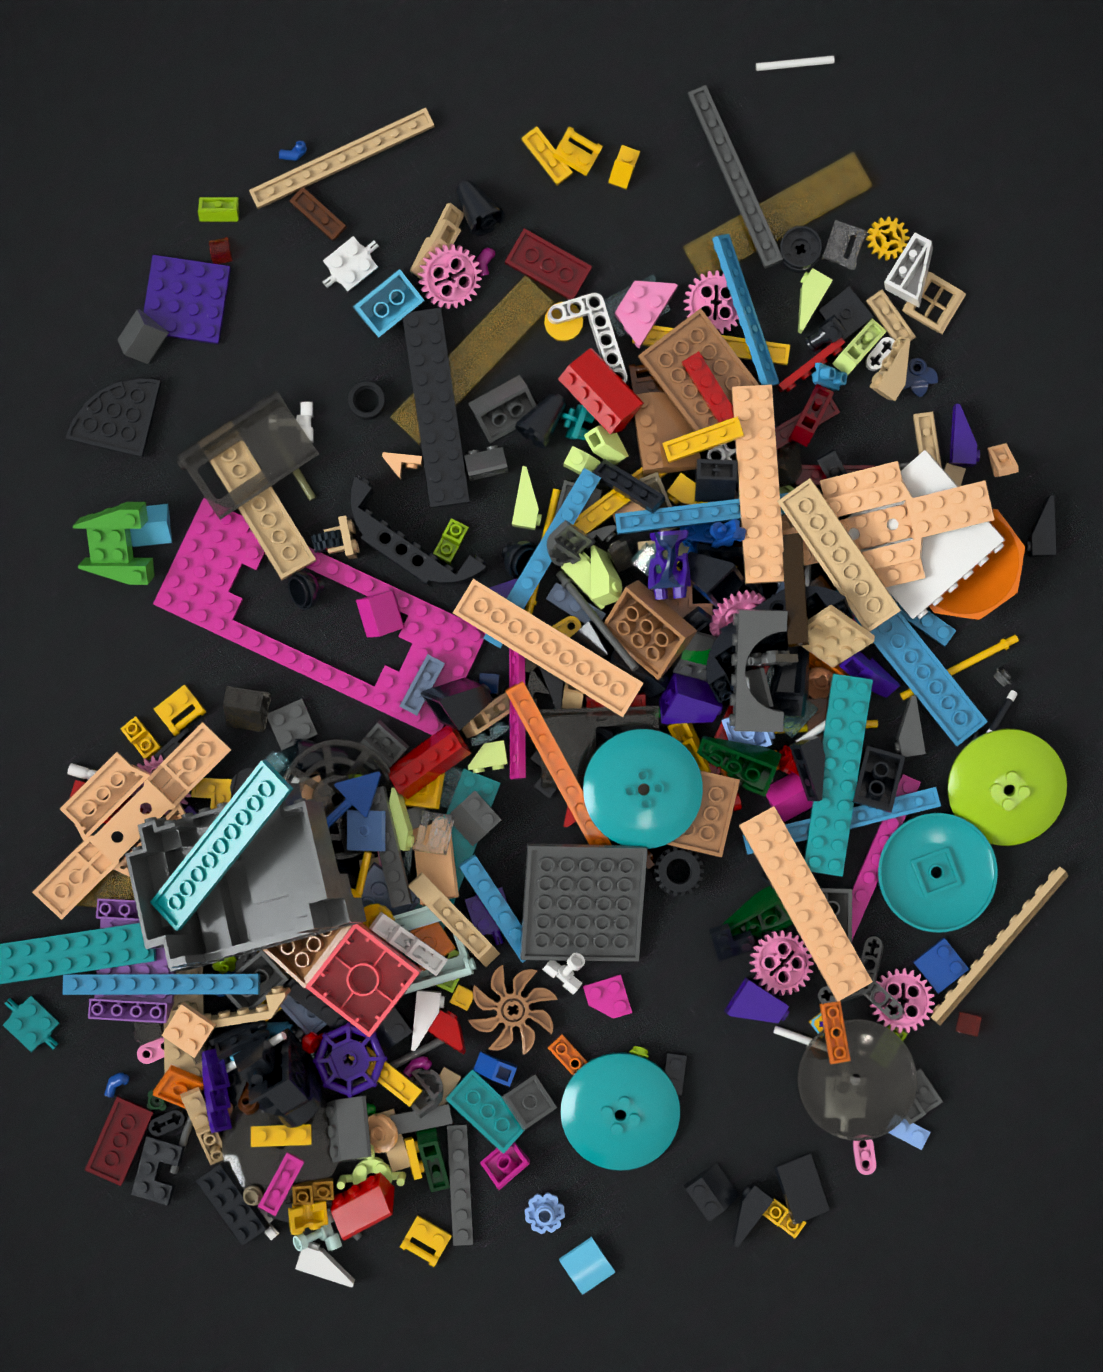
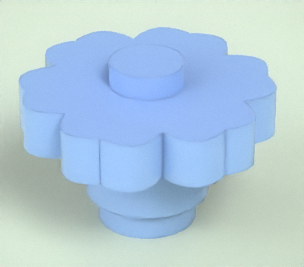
[525,1192,565,1234]

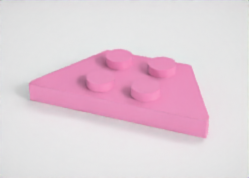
[615,281,677,349]

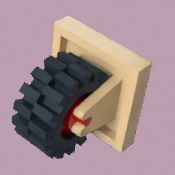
[311,515,360,559]

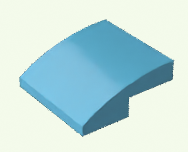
[559,1237,615,1295]

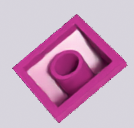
[356,590,404,638]
[766,773,813,822]
[480,1142,530,1190]

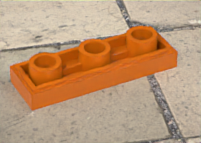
[820,1001,851,1064]
[548,1034,587,1075]

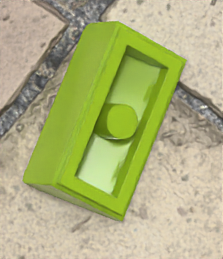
[198,197,239,222]

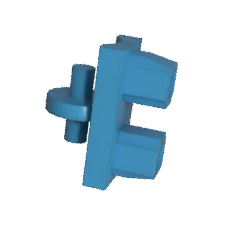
[812,363,847,391]

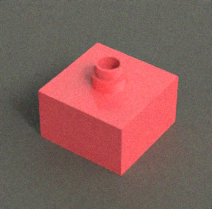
[305,923,422,1037]

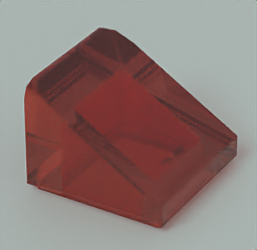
[209,237,232,264]
[956,1012,981,1037]

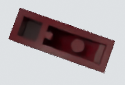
[789,384,834,447]

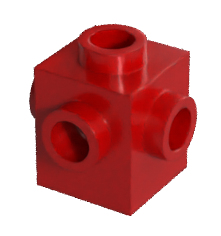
[779,745,800,777]

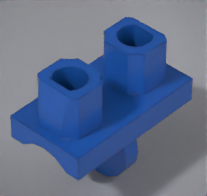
[710,519,746,548]

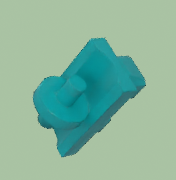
[561,404,594,440]

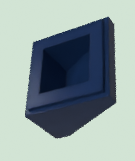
[479,673,500,694]

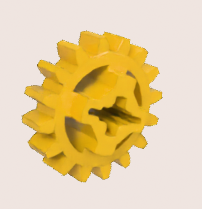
[866,216,910,261]

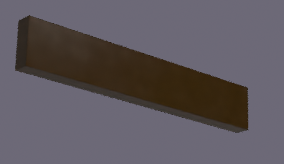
[783,533,809,647]

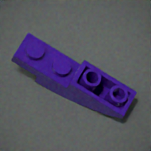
[839,651,900,698]

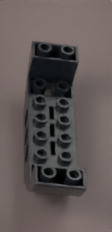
[351,477,487,586]
[706,586,854,703]

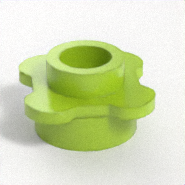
[629,1046,649,1059]

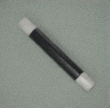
[986,690,1018,733]

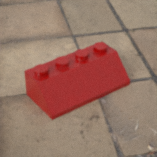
[558,348,644,434]
[389,725,471,799]

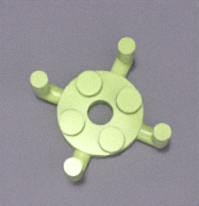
[337,1144,406,1189]

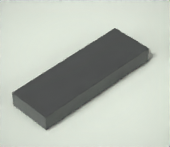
[390,1103,453,1135]

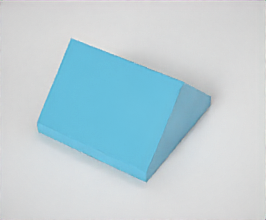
[130,504,172,547]

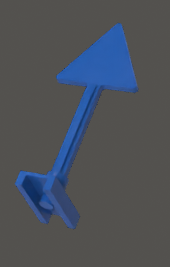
[326,771,381,828]

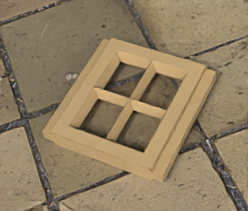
[902,272,966,334]

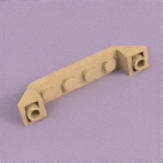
[408,872,500,967]
[171,986,291,1028]

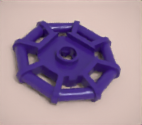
[313,1022,387,1098]

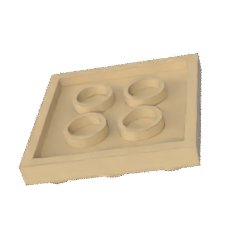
[802,605,875,668]

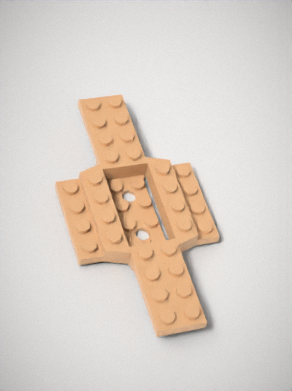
[782,461,995,587]
[32,722,231,920]

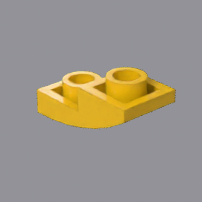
[120,716,161,760]
[763,1198,807,1238]

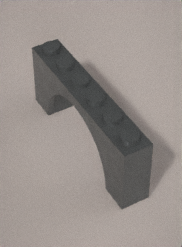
[729,609,788,732]

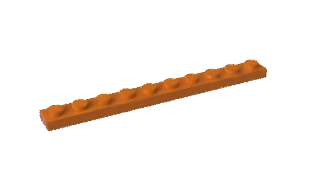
[505,681,612,845]

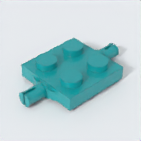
[3,996,60,1052]

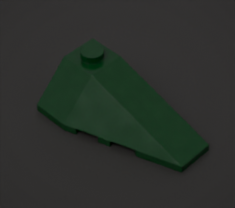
[697,736,782,797]
[710,886,793,938]

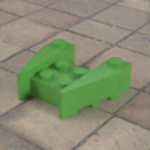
[73,502,155,585]

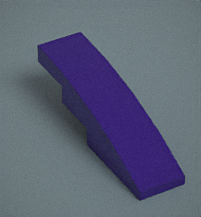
[202,1049,232,1134]

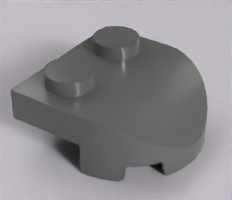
[547,520,592,566]
[360,721,409,770]
[409,1069,444,1119]

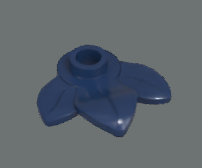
[902,358,938,397]

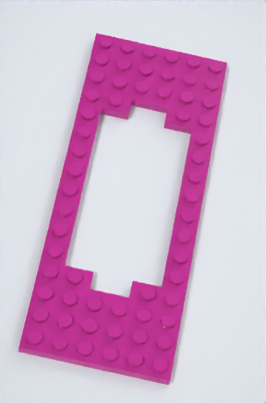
[153,498,486,735]

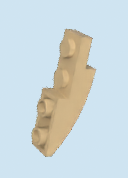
[410,203,464,280]
[180,1087,229,1165]

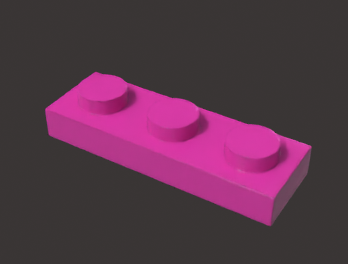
[258,1152,305,1216]

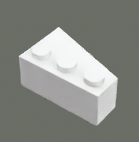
[884,233,933,307]

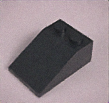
[853,746,905,813]
[344,1005,413,1053]

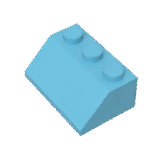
[353,269,425,338]

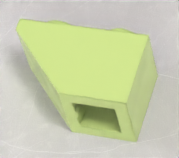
[584,425,629,465]
[468,740,508,773]

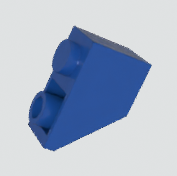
[473,1051,517,1087]

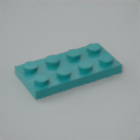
[445,1069,524,1154]

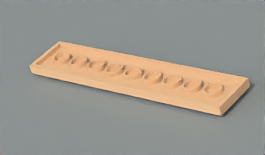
[732,385,784,584]
[453,579,643,717]
[739,806,873,1002]

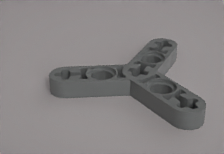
[818,936,904,1021]

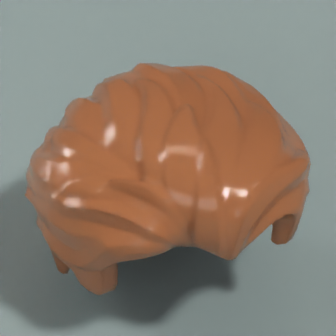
[809,667,833,699]

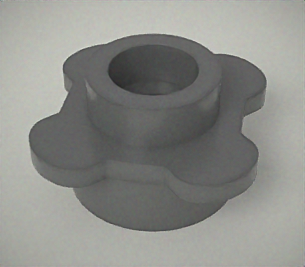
[993,668,1012,687]

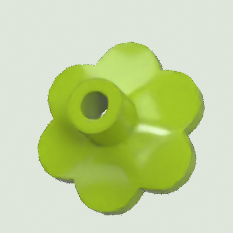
[212,956,236,974]

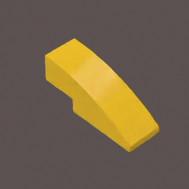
[667,723,711,773]

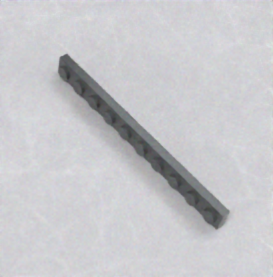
[688,85,783,269]

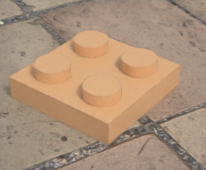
[162,1002,217,1058]

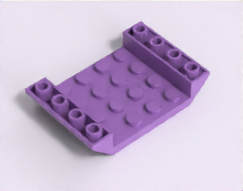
[88,898,176,1023]

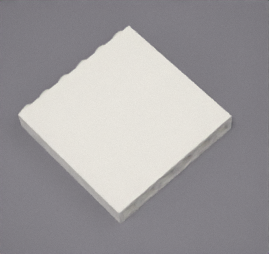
[848,450,1005,619]

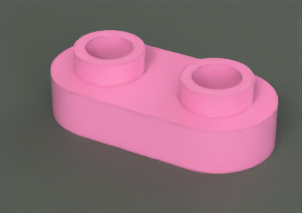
[137,1036,164,1064]
[853,1134,876,1175]

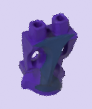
[648,530,691,600]

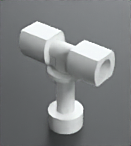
[269,402,314,443]
[542,953,585,994]

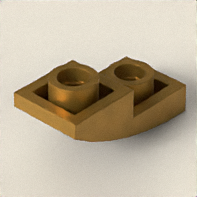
[292,1178,334,1206]

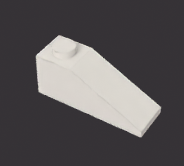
[411,989,445,1051]
[295,1242,355,1287]

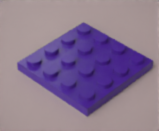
[144,255,231,344]

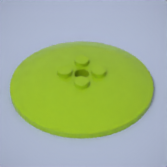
[947,729,1067,846]

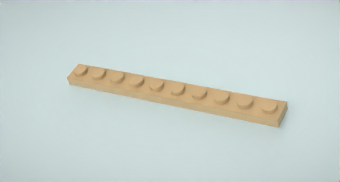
[249,108,435,209]
[931,867,1068,1025]

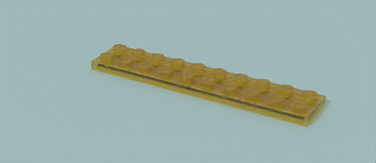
[683,152,873,277]
[391,275,554,445]

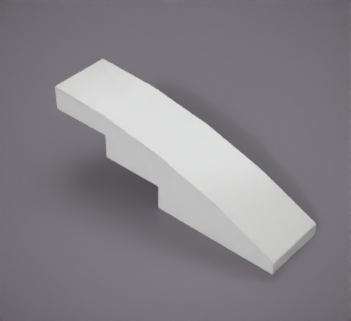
[369,912,448,976]

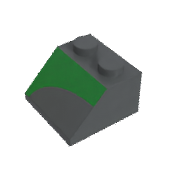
[671,632,718,681]

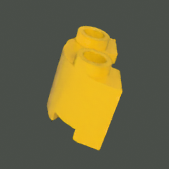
[288,1201,328,1235]

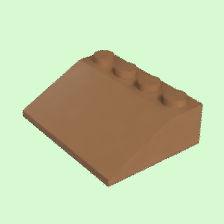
[634,392,700,477]
[604,580,697,680]
[263,925,353,988]

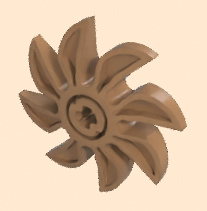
[468,965,558,1055]

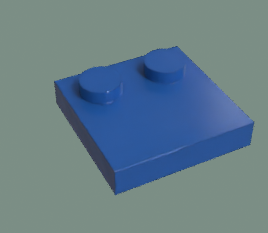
[913,938,969,994]

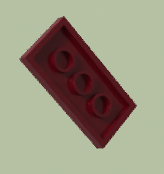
[505,228,592,300]
[85,1096,154,1186]

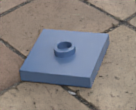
[347,810,385,851]

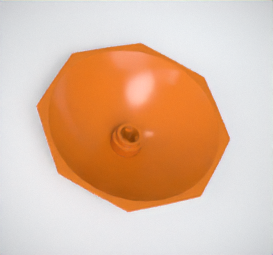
[929,509,1025,620]

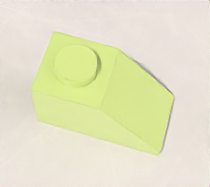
[564,446,601,484]

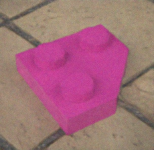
[583,974,632,1019]

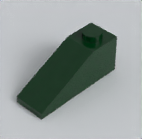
[416,1127,450,1192]

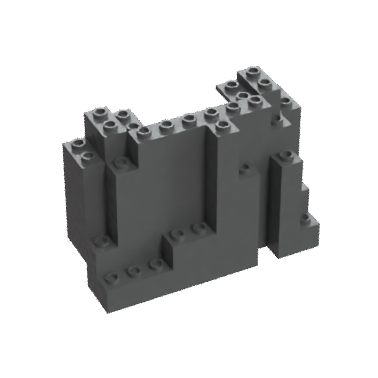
[125,780,367,972]

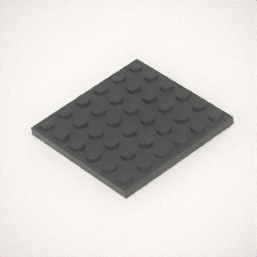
[520,843,648,962]

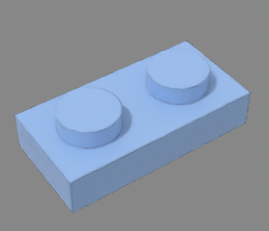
[885,1113,931,1150]

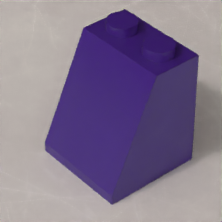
[659,673,723,724]
[724,977,790,1023]

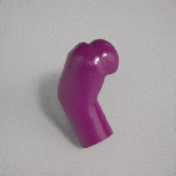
[477,248,495,276]
[403,1056,432,1078]

